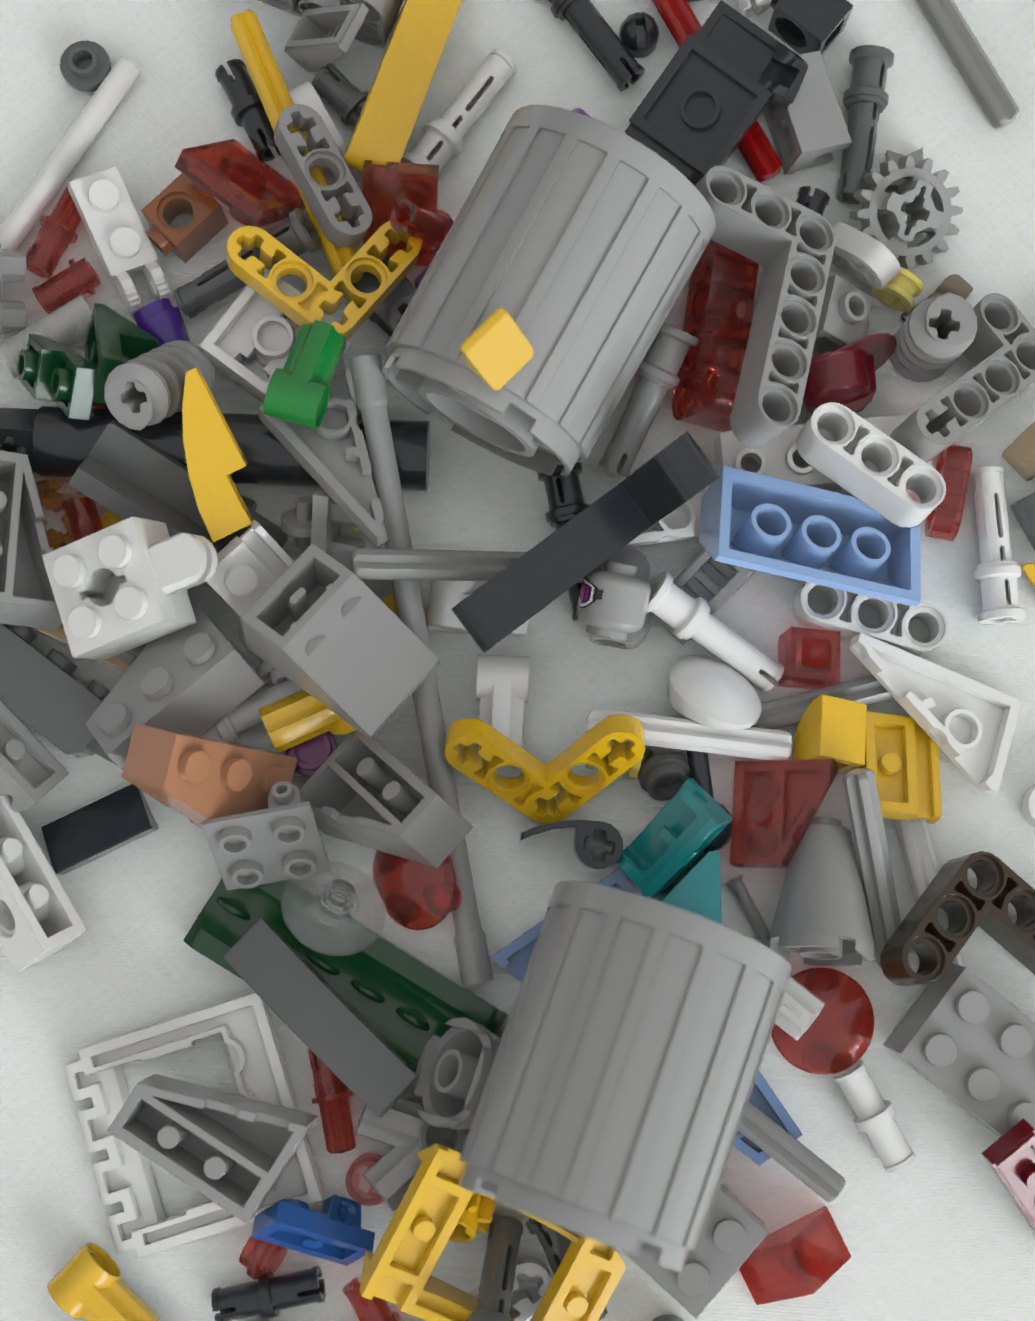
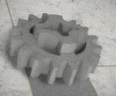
[850,155,963,269]

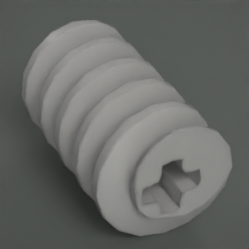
[890,292,978,382]
[104,340,215,431]

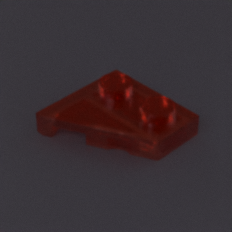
[730,759,839,868]

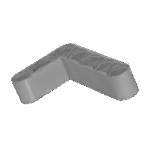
[695,165,835,449]

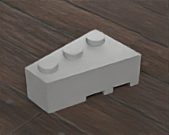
[0,450,62,631]
[300,730,474,868]
[107,1074,317,1223]

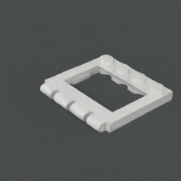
[64,992,325,1259]

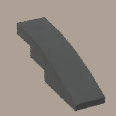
[223,918,420,1118]

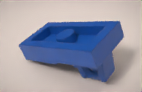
[251,1195,375,1266]

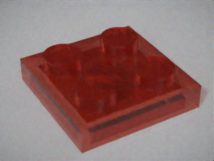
[174,139,306,227]

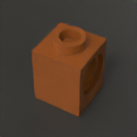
[141,170,229,263]

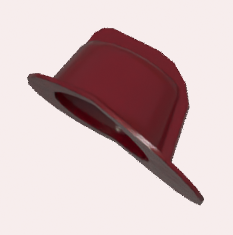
[803,333,897,416]

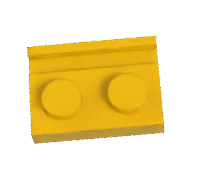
[859,711,942,824]

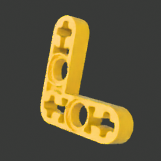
[226,220,422,342]
[444,714,645,824]

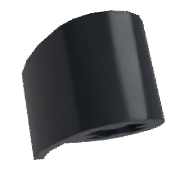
[520,820,623,869]

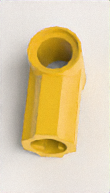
[258,690,357,753]
[47,1242,160,1321]

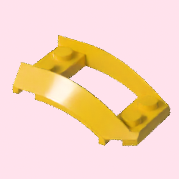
[359,1143,626,1321]

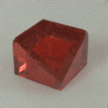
[778,627,840,690]

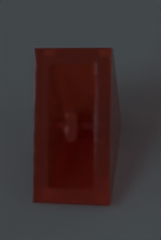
[739,1206,851,1305]

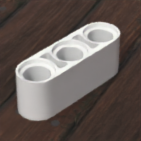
[796,402,946,528]
[792,582,948,656]

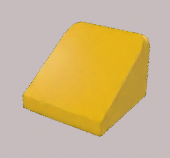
[460,307,534,391]

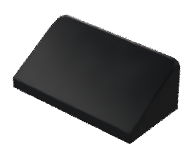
[41,784,159,875]

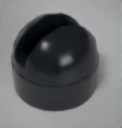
[619,12,659,58]

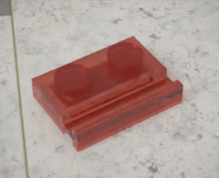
[362,160,439,266]

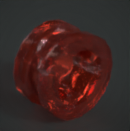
[345,1152,383,1206]

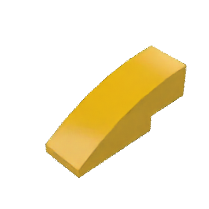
[182,367,253,543]

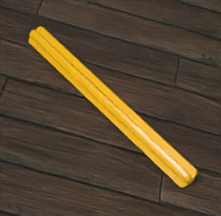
[230,10,363,284]

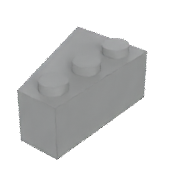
[85,594,265,770]

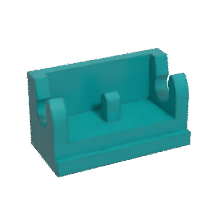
[616,778,733,899]

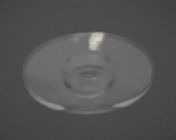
[281,861,386,956]

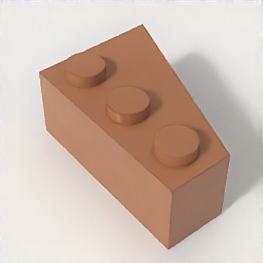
[122,723,298,828]

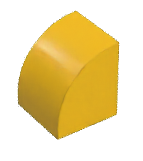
[791,694,867,775]

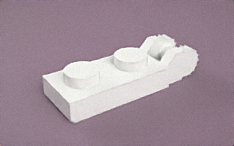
[68,166,171,314]

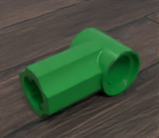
[263,320,345,430]

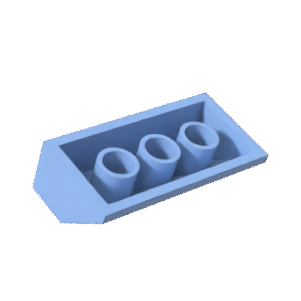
[699,465,921,607]

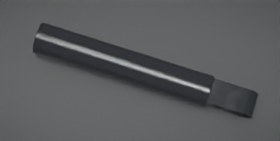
[0,406,430,491]

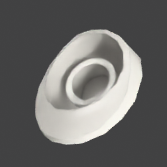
[669,656,762,730]

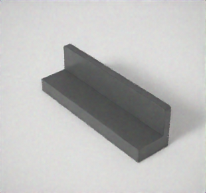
[68,420,289,553]

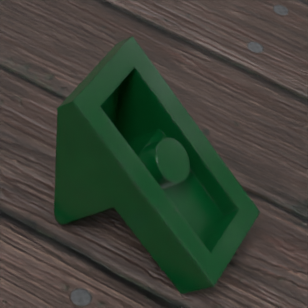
[84,303,159,404]

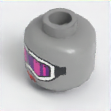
[576,560,651,641]

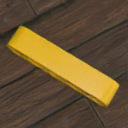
[343,0,462,186]

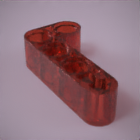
[672,240,759,432]

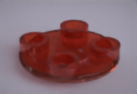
[373,850,461,930]
[771,967,874,1075]

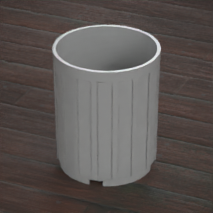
[382,105,716,477]
[458,881,792,1273]

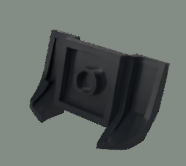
[625,0,808,186]

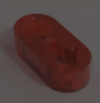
[925,444,972,542]

